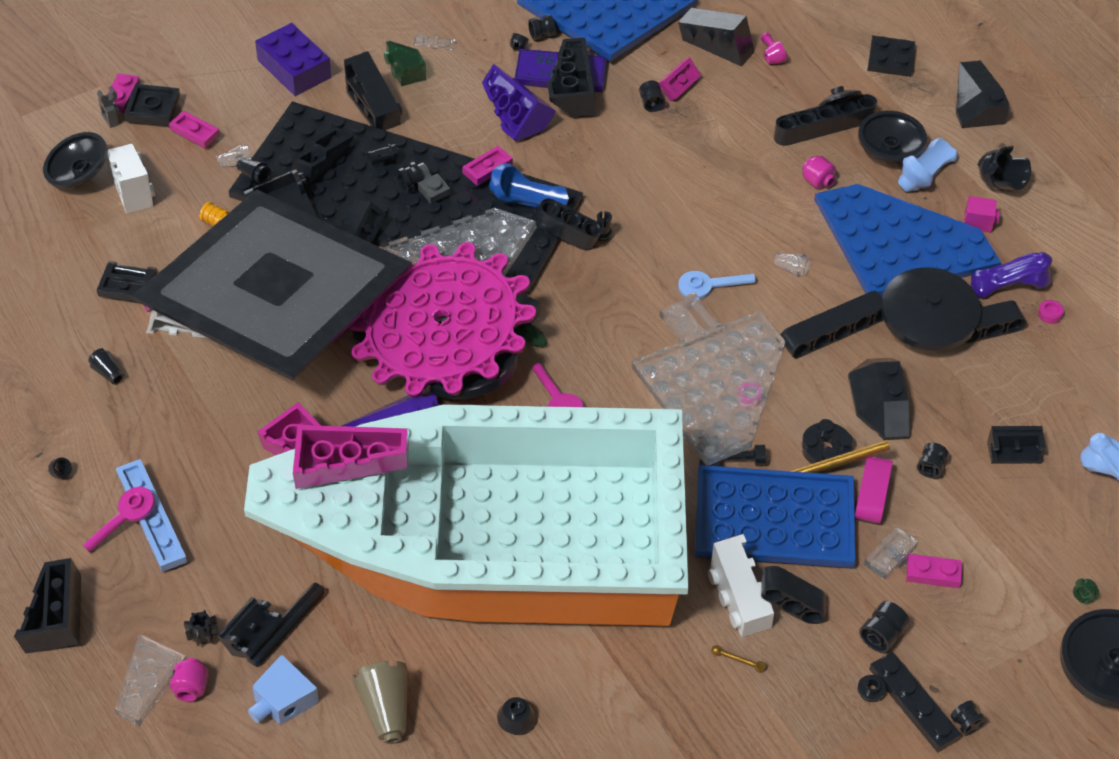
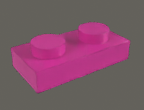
[659,57,701,101]
[108,73,140,113]
[169,111,220,149]
[462,146,513,186]
[906,554,962,588]

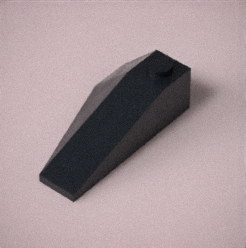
[547,37,595,117]

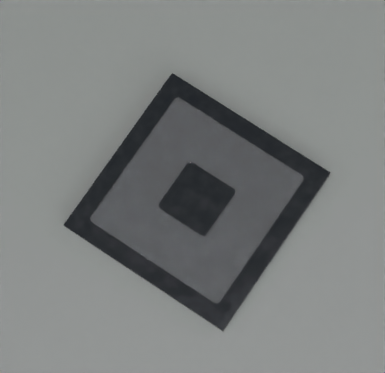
[132,189,412,381]

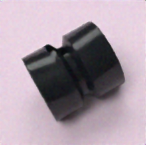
[859,601,910,653]

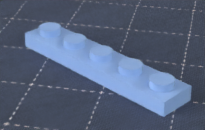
[116,459,187,572]

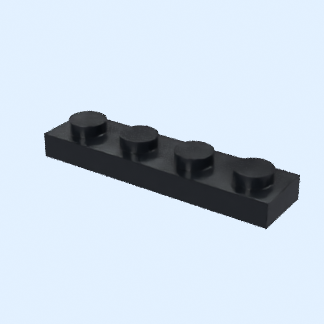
[869,652,962,753]

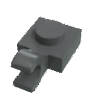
[97,86,120,128]
[418,163,450,204]

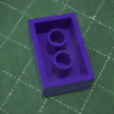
[255,22,332,96]

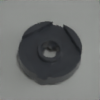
[801,419,853,468]

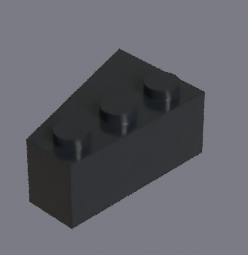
[344,51,402,131]
[14,558,81,654]

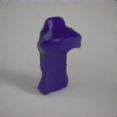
[970,252,1052,298]

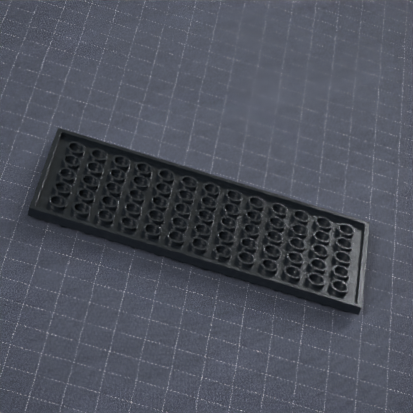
[229,101,583,295]

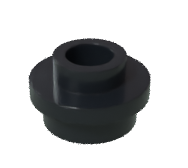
[857,675,886,702]

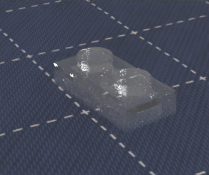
[864,527,918,580]

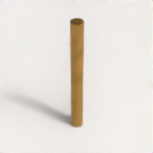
[791,440,890,473]

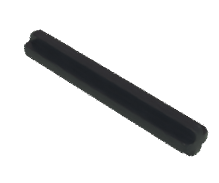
[247,582,325,667]

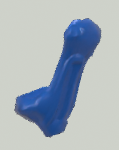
[489,163,569,207]

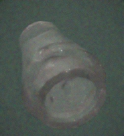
[217,144,252,169]
[774,252,811,277]

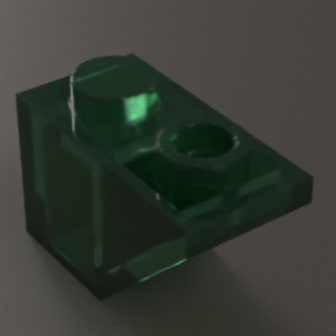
[384,41,426,87]

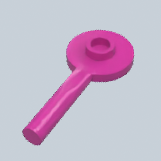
[532,363,583,407]
[83,487,155,553]

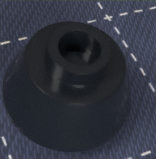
[497,697,535,735]

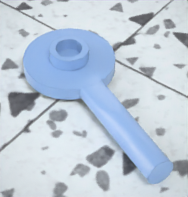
[678,271,755,300]

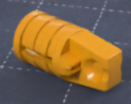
[199,202,230,226]

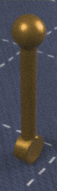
[711,645,766,673]

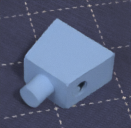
[248,655,319,724]

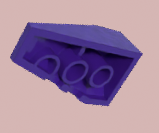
[482,64,556,141]
[341,392,438,427]

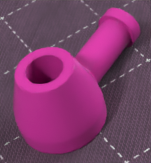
[761,32,787,64]

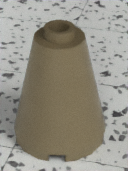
[352,661,408,744]

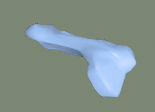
[898,138,958,192]
[1080,433,1119,480]

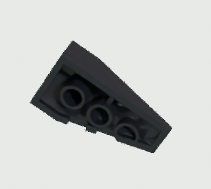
[956,60,1010,128]

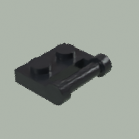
[97,261,157,302]

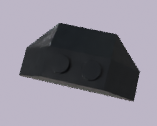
[848,358,910,440]

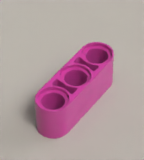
[854,456,893,524]

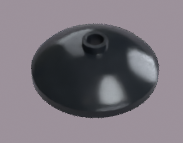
[858,111,927,162]
[43,132,108,188]

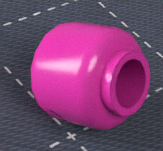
[802,156,837,190]
[170,658,209,702]

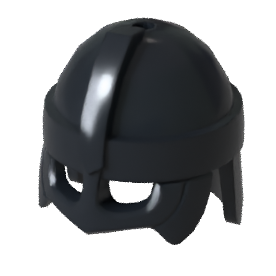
[977,146,1031,190]

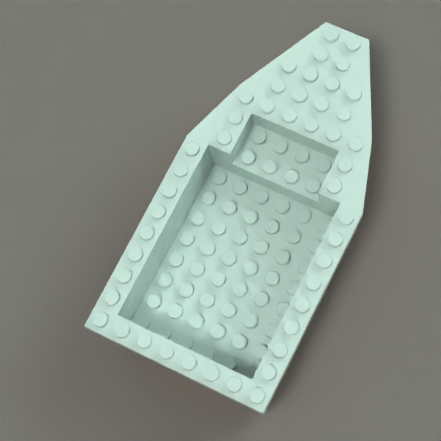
[244,405,688,626]

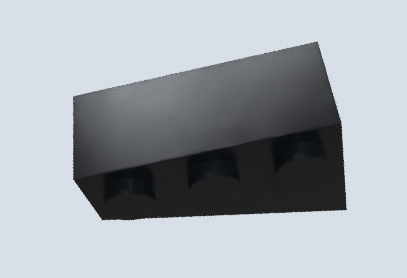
[678,8,755,67]

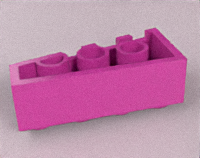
[257,402,321,456]
[292,425,409,489]

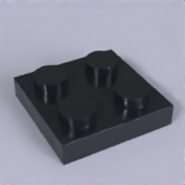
[867,35,915,77]
[124,84,180,126]

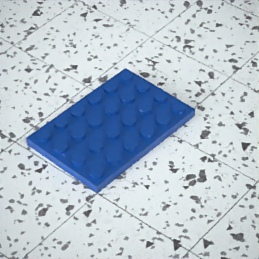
[695,465,855,568]

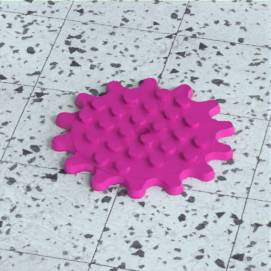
[349,242,536,398]

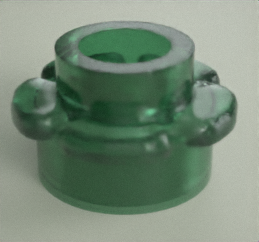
[1073,578,1099,604]

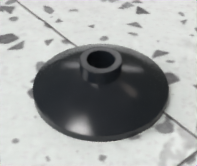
[819,86,862,106]

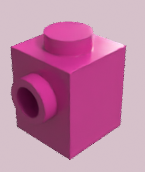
[964,196,1000,233]

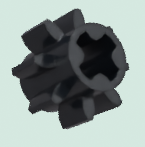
[184,610,219,646]

